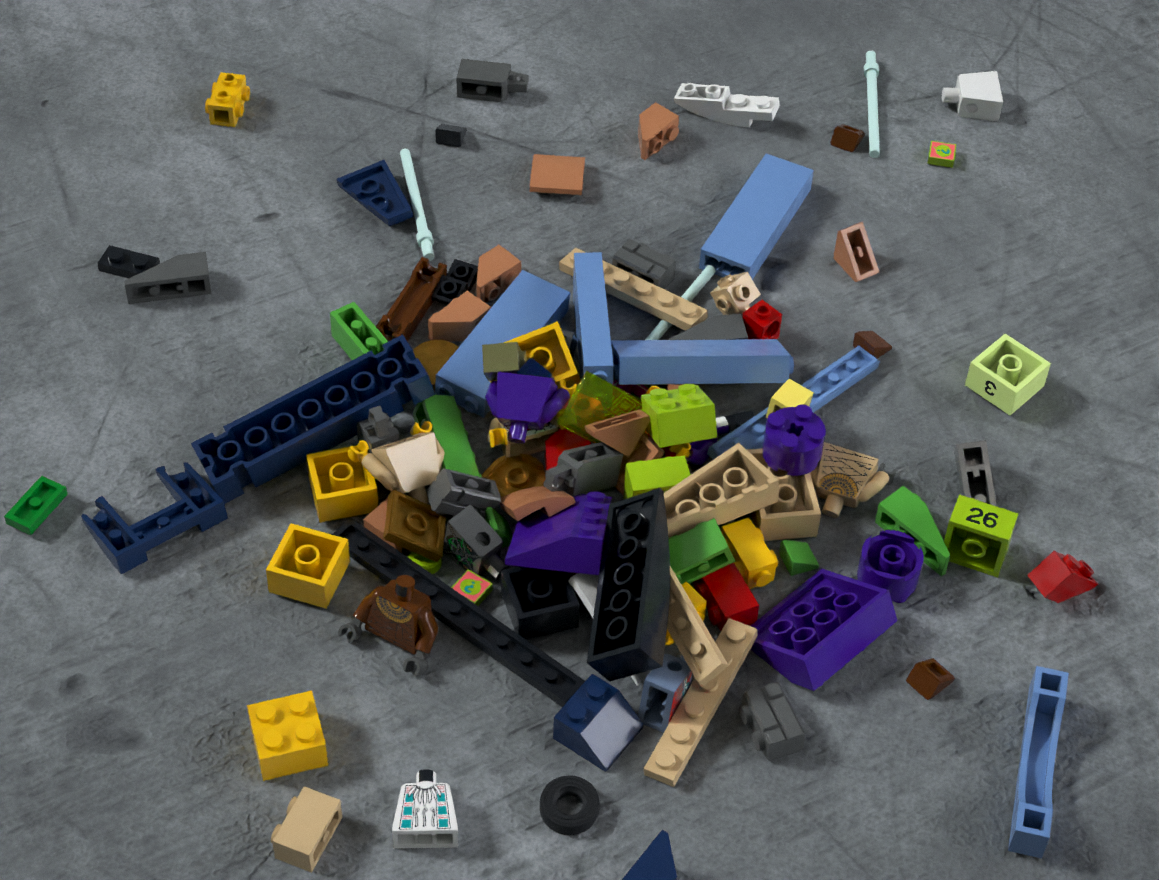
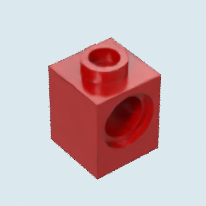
[742,300,782,339]

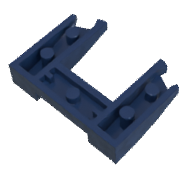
[81,462,228,574]

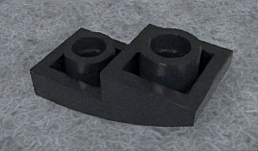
[431,259,478,304]

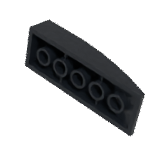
[587,488,670,682]

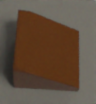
[830,124,865,152]
[853,331,892,359]
[906,658,955,700]

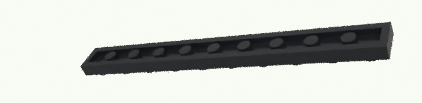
[331,518,585,707]

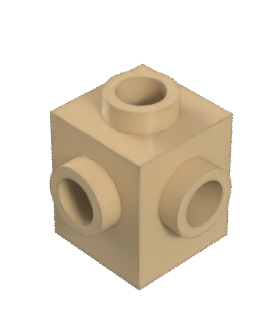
[710,272,761,315]

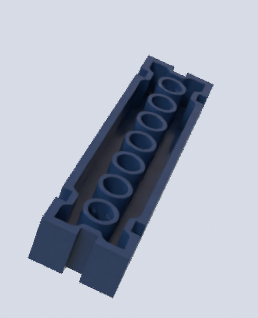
[191,334,435,504]

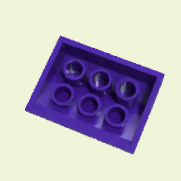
[505,492,612,575]
[751,569,898,691]

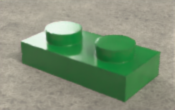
[4,476,68,536]

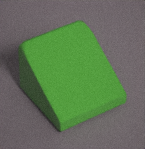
[485,507,513,548]
[779,540,819,576]

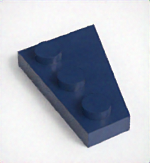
[336,160,414,227]

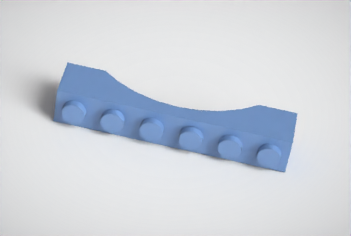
[1008,666,1069,859]

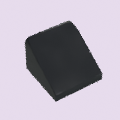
[435,124,467,147]

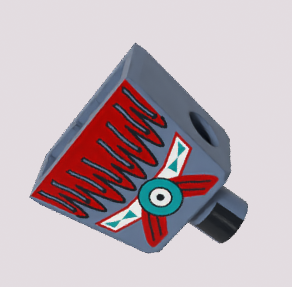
[638,654,693,733]

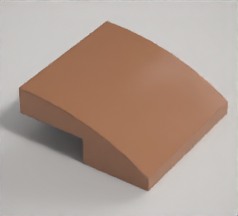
[529,154,585,195]
[500,486,576,521]

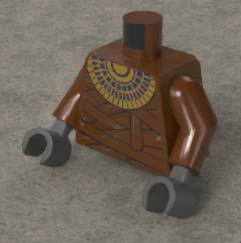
[338,575,438,676]

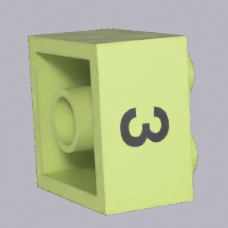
[965,334,1051,415]

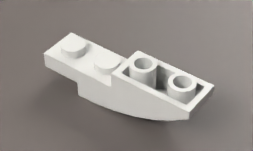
[674,83,780,128]

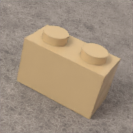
[271,786,342,873]

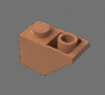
[638,102,679,160]
[477,244,521,303]
[428,291,491,341]

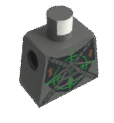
[443,505,510,579]

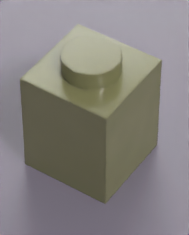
[482,342,527,381]

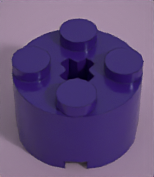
[762,404,826,476]
[857,530,924,603]

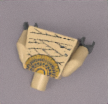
[810,442,897,518]

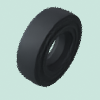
[539,775,600,835]

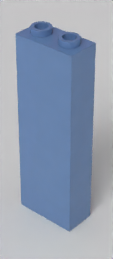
[699,154,814,280]
[573,252,614,407]
[435,270,570,418]
[611,339,794,385]

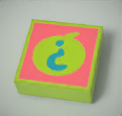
[927,141,957,168]
[451,569,493,606]

